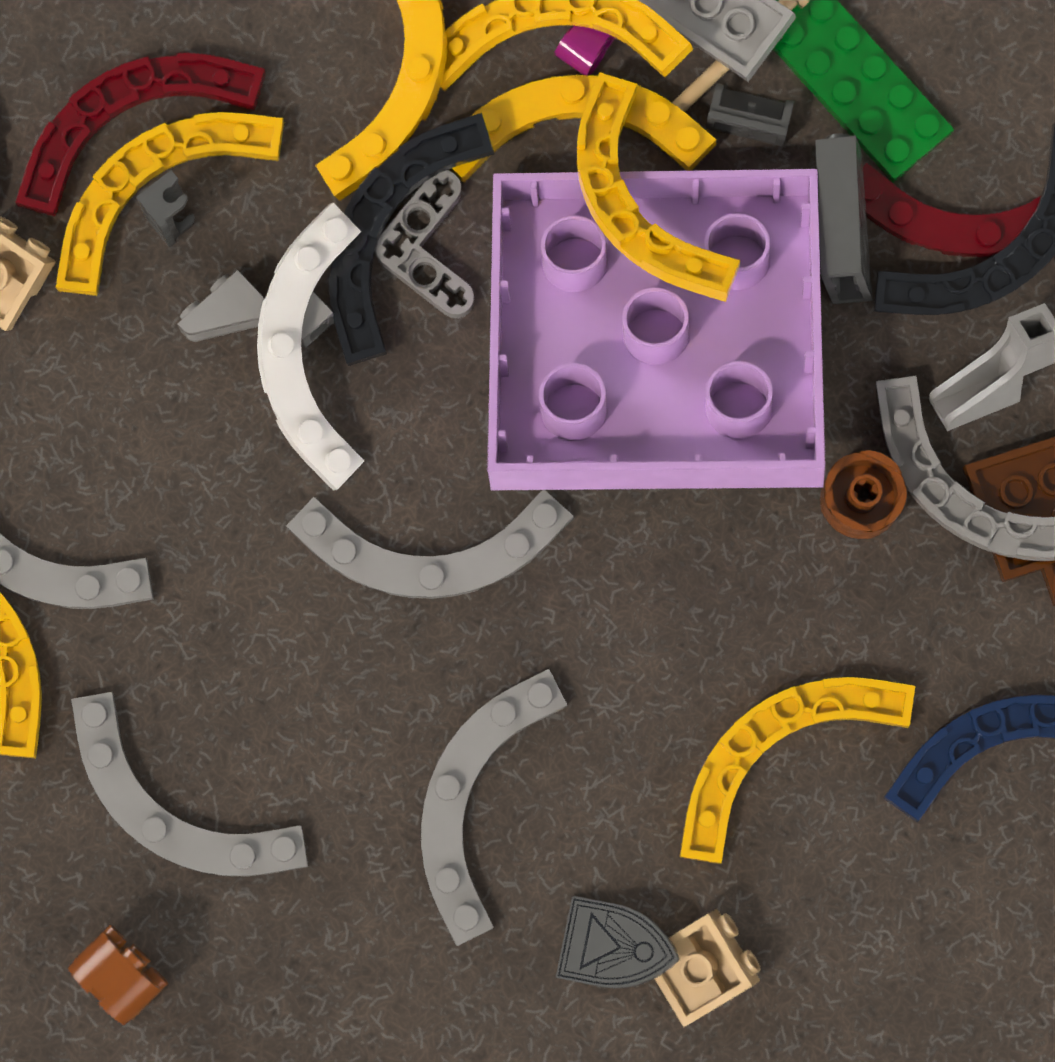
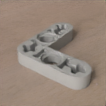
[375,170,474,318]

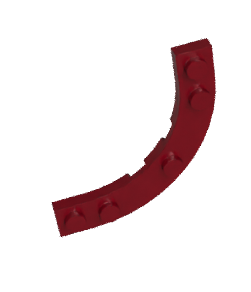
[15,53,266,217]
[863,163,1042,257]

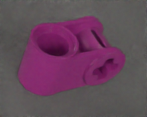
[554,26,616,76]

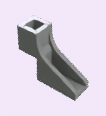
[178,270,334,348]
[929,303,1055,431]

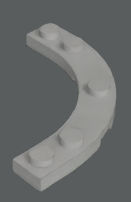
[876,376,1055,561]
[286,490,574,599]
[0,533,154,609]
[421,669,567,946]
[71,692,309,877]

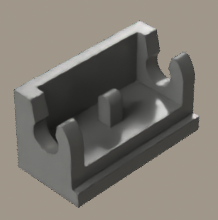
[706,83,794,147]
[136,170,195,248]

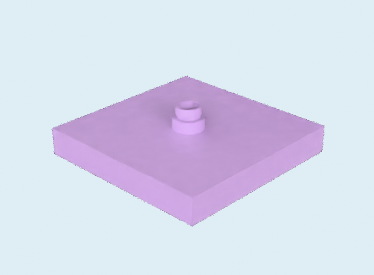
[488,169,825,490]

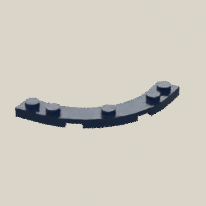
[883,695,1055,822]

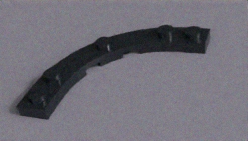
[329,113,495,366]
[873,123,1055,315]

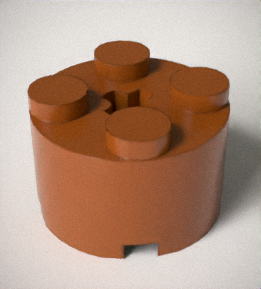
[820,450,907,539]
[68,924,169,1025]

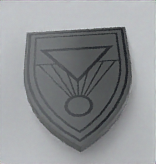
[556,896,680,988]

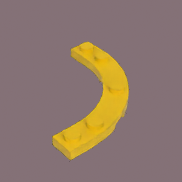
[315,0,448,201]
[440,0,693,91]
[577,72,740,302]
[449,75,716,183]
[56,112,284,296]
[0,592,42,758]
[680,677,915,864]

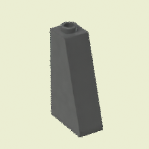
[816,133,873,304]

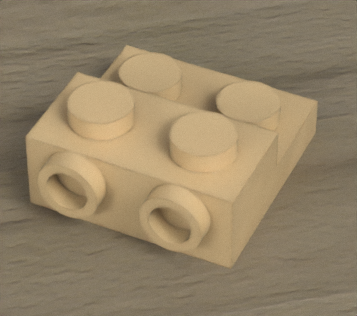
[0,216,56,331]
[655,909,761,1027]

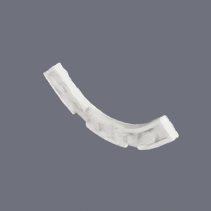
[257,202,364,490]

